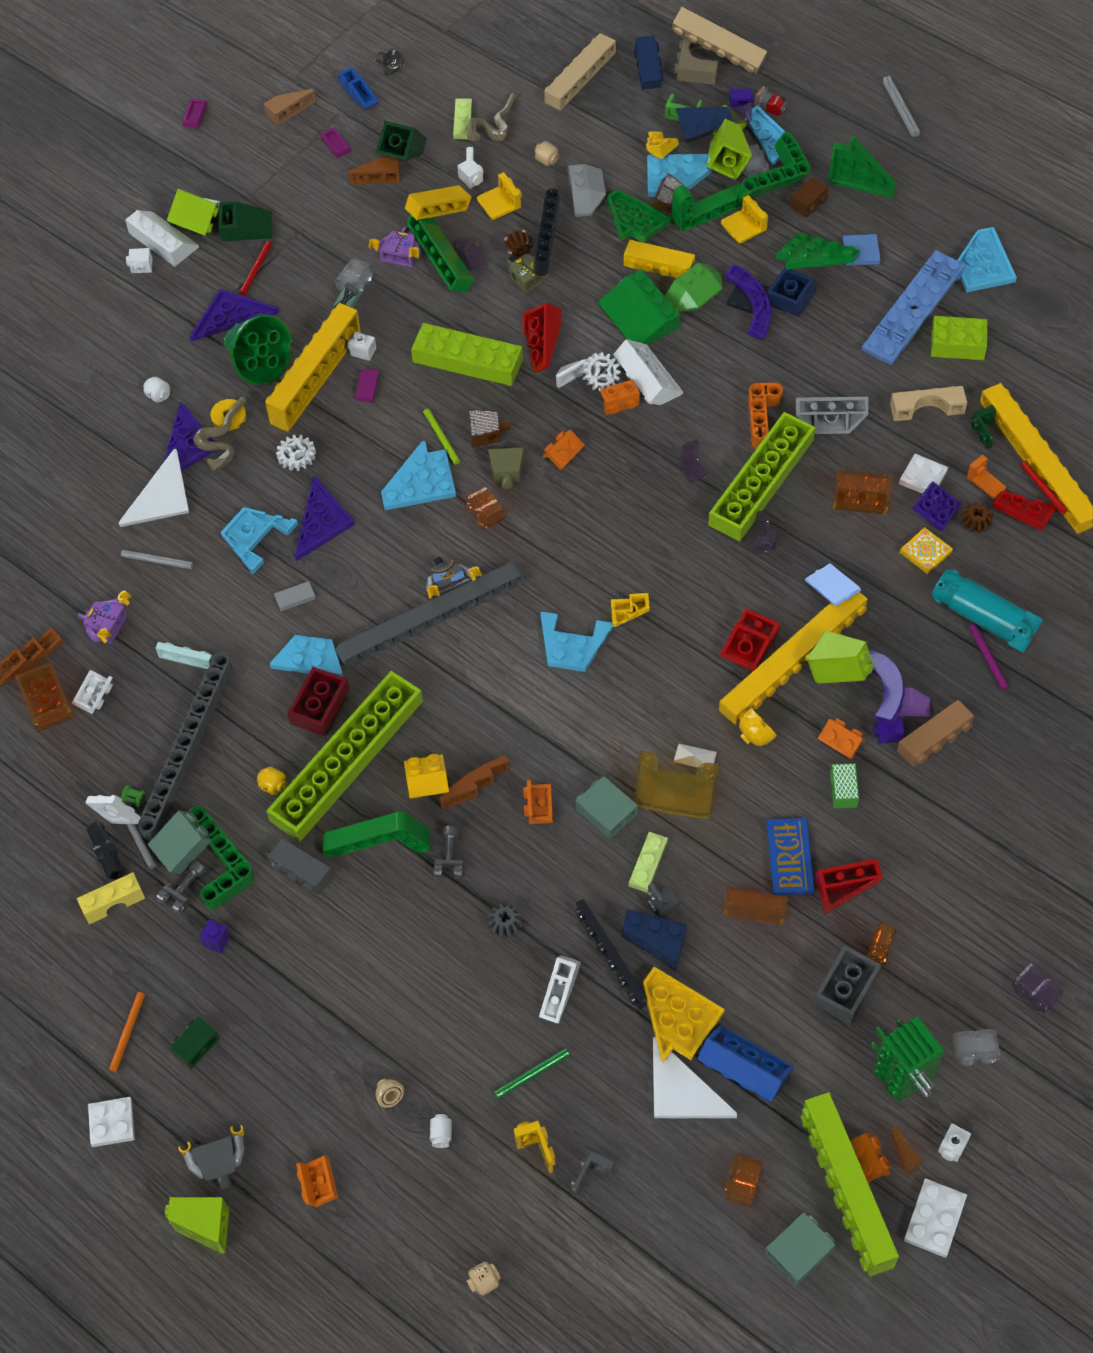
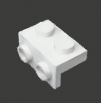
[72,670,113,714]

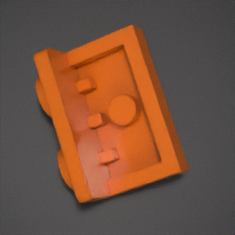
[600,380,640,415]
[542,429,585,470]
[817,718,866,759]
[523,780,553,824]
[850,1133,891,1183]
[296,1155,339,1207]

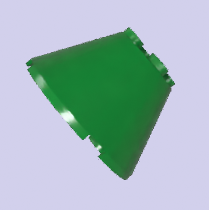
[223,315,292,385]

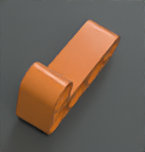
[748,383,783,449]

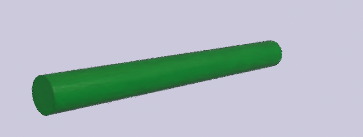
[494,1048,570,1099]

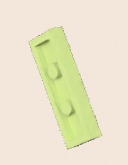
[453,99,472,139]
[629,832,668,893]

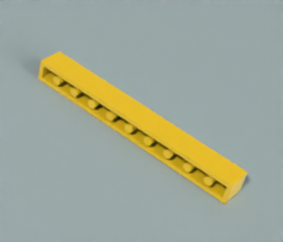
[980,383,1093,534]
[719,592,867,725]

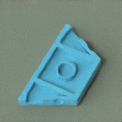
[270,635,343,676]

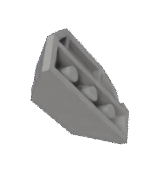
[567,163,606,217]
[796,397,868,434]

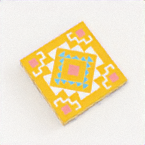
[899,527,953,574]

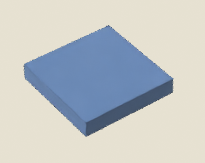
[842,234,880,266]

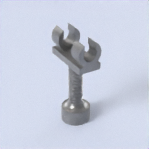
[434,826,463,879]
[156,861,207,915]

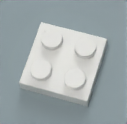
[899,454,948,494]
[85,795,141,824]
[88,1097,135,1147]

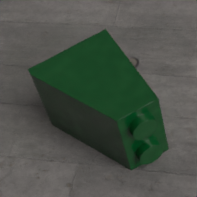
[375,121,427,161]

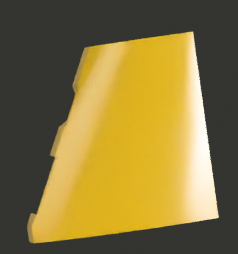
[646,131,679,159]
[611,593,650,627]

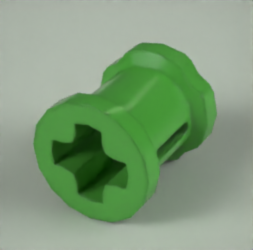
[121,785,147,808]

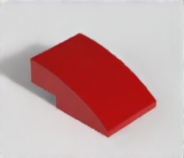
[720,608,780,671]

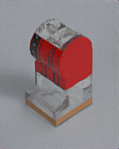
[755,86,788,116]

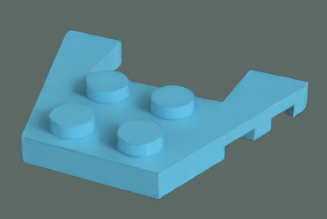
[221,507,298,574]
[541,612,613,672]

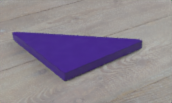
[189,289,279,341]
[162,402,216,471]
[294,476,355,561]

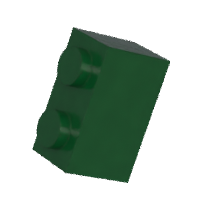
[169,1016,220,1069]

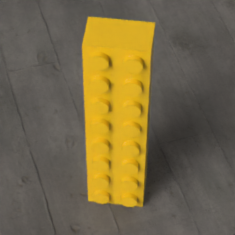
[265,303,361,432]

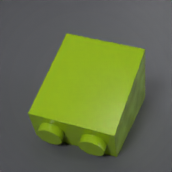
[707,119,752,180]
[167,189,219,236]
[807,630,874,684]
[165,1197,229,1253]

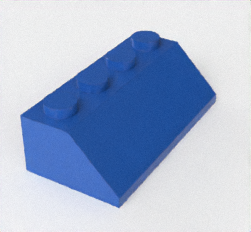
[697,1025,794,1102]

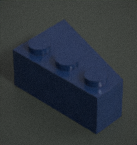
[634,36,664,90]
[676,107,733,143]
[622,909,687,971]

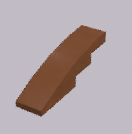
[0,627,65,687]
[439,755,510,810]

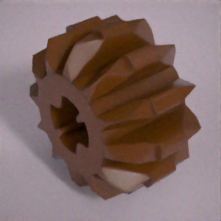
[504,229,533,257]
[961,502,993,534]

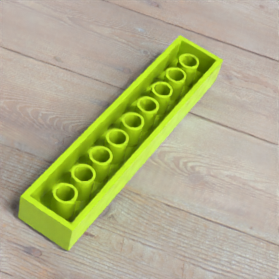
[266,671,423,842]

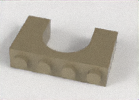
[674,27,725,85]

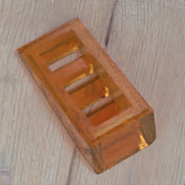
[891,1127,922,1177]

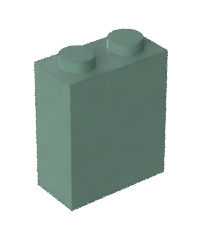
[576,776,638,840]
[148,810,212,875]
[765,1213,835,1286]

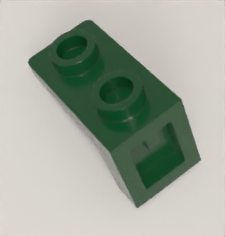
[971,405,996,449]

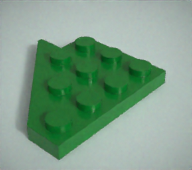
[828,136,896,199]
[607,189,673,243]
[776,233,860,269]

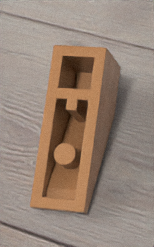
[264,89,316,126]

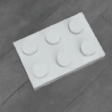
[904,1178,967,1258]

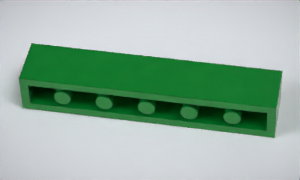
[406,215,474,293]

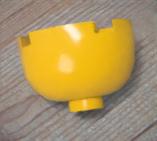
[739,708,777,746]

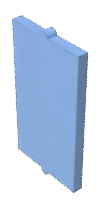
[805,564,861,607]

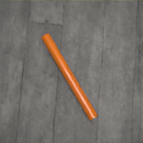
[109,992,145,1072]

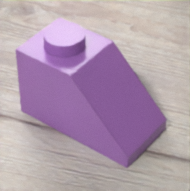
[899,688,931,717]

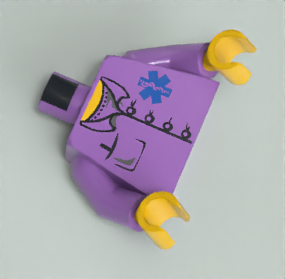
[368,227,422,267]
[78,591,131,644]

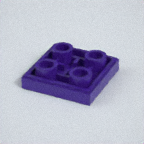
[912,481,961,531]

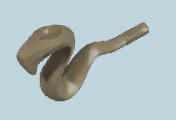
[467,93,517,142]
[193,397,246,472]

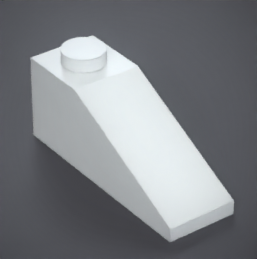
[539,955,581,1024]

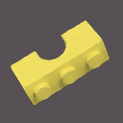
[77,873,145,924]

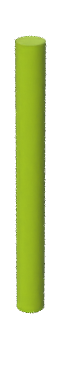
[423,408,460,465]

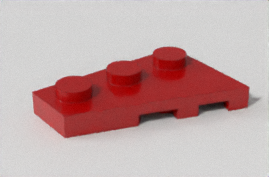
[992,491,1057,531]

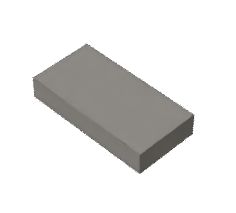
[274,581,316,611]

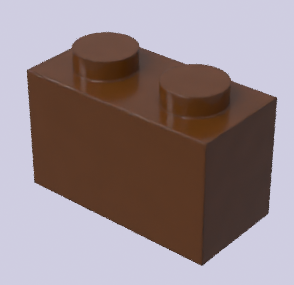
[790,177,828,218]

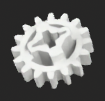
[582,352,621,392]
[276,435,316,471]

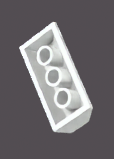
[125,210,199,267]
[613,339,684,405]

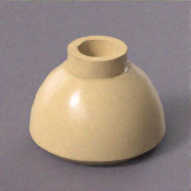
[375,1079,404,1108]

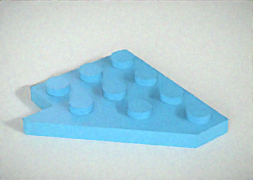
[647,154,714,197]
[955,227,1017,293]
[381,441,456,510]

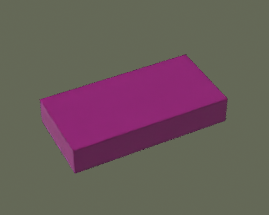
[182,99,207,128]
[320,128,351,158]
[355,369,379,402]

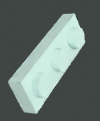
[156,642,212,669]

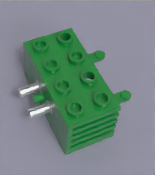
[871,1016,944,1102]

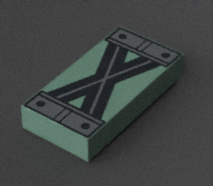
[330,282,363,311]

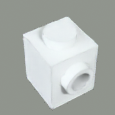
[457,158,484,189]
[126,248,153,273]
[348,332,376,361]
[938,1123,971,1162]

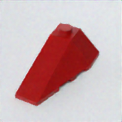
[522,302,562,373]

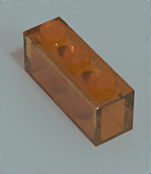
[723,887,788,925]

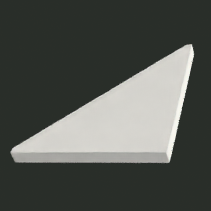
[119,449,189,527]
[653,1037,737,1118]

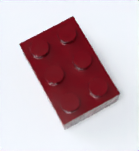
[287,666,350,737]

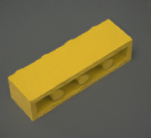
[405,185,471,220]
[624,240,695,278]

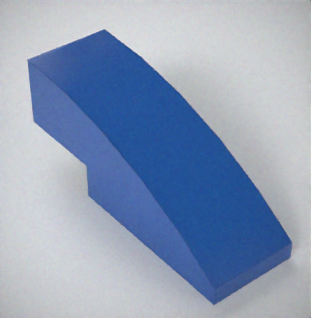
[338,67,379,110]

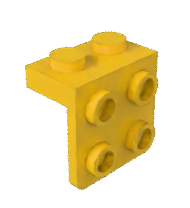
[477,172,522,220]
[721,195,768,244]
[514,1121,556,1173]

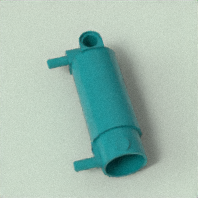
[932,569,1043,653]

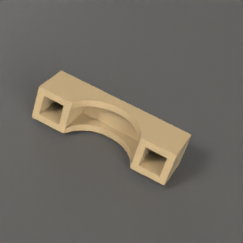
[890,386,967,421]

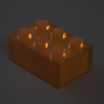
[832,470,893,515]
[15,662,74,732]

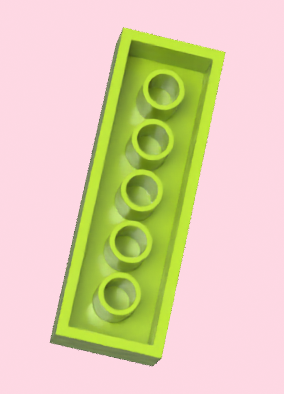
[411,323,523,386]

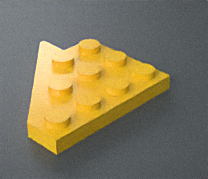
[643,967,725,1063]

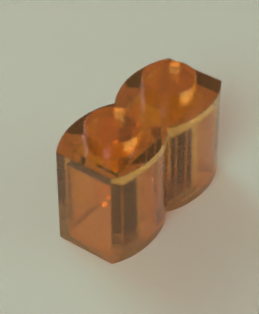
[466,487,505,529]
[867,923,896,965]
[723,1155,763,1208]

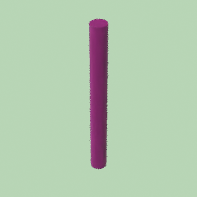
[969,624,1009,690]

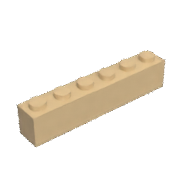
[672,7,767,74]
[544,33,616,111]

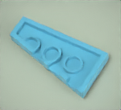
[745,105,799,166]

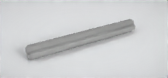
[883,76,920,137]

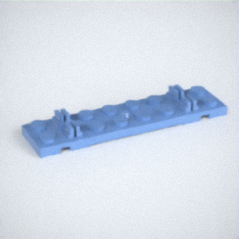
[862,250,966,366]

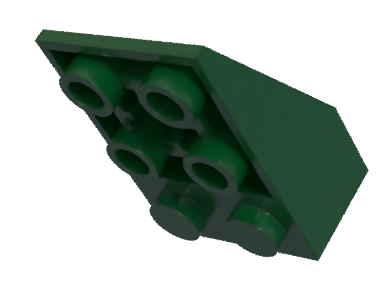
[219,201,272,242]

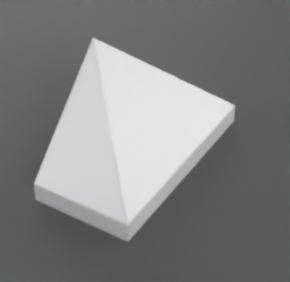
[556,359,587,388]
[674,744,717,771]

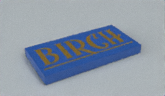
[766,818,814,896]

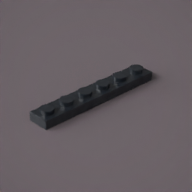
[575,899,647,1010]

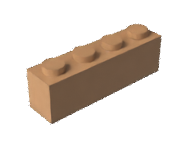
[897,700,974,767]

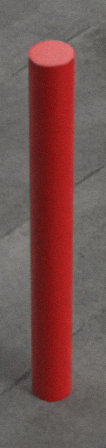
[239,241,272,296]
[1020,461,1068,514]

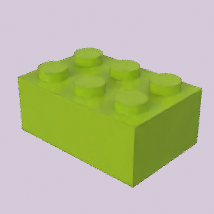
[931,316,987,360]

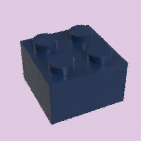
[767,267,816,317]

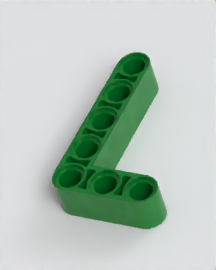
[737,132,811,199]
[672,184,743,231]
[190,806,254,910]
[323,812,430,857]

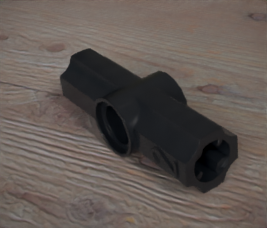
[87,822,125,880]

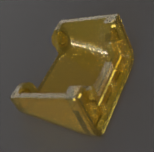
[634,751,719,819]

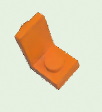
[967,454,1006,499]

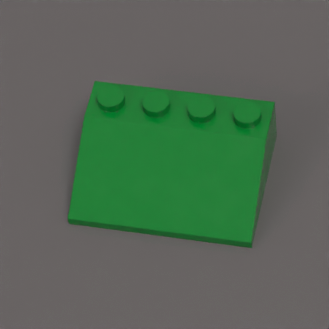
[598,269,680,345]

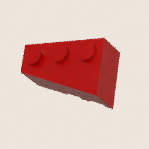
[815,859,882,915]

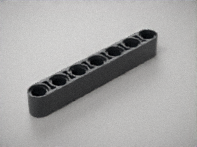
[533,188,560,276]

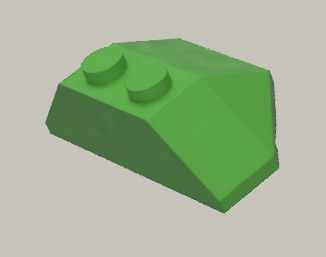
[665,262,722,313]

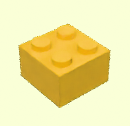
[404,754,449,799]

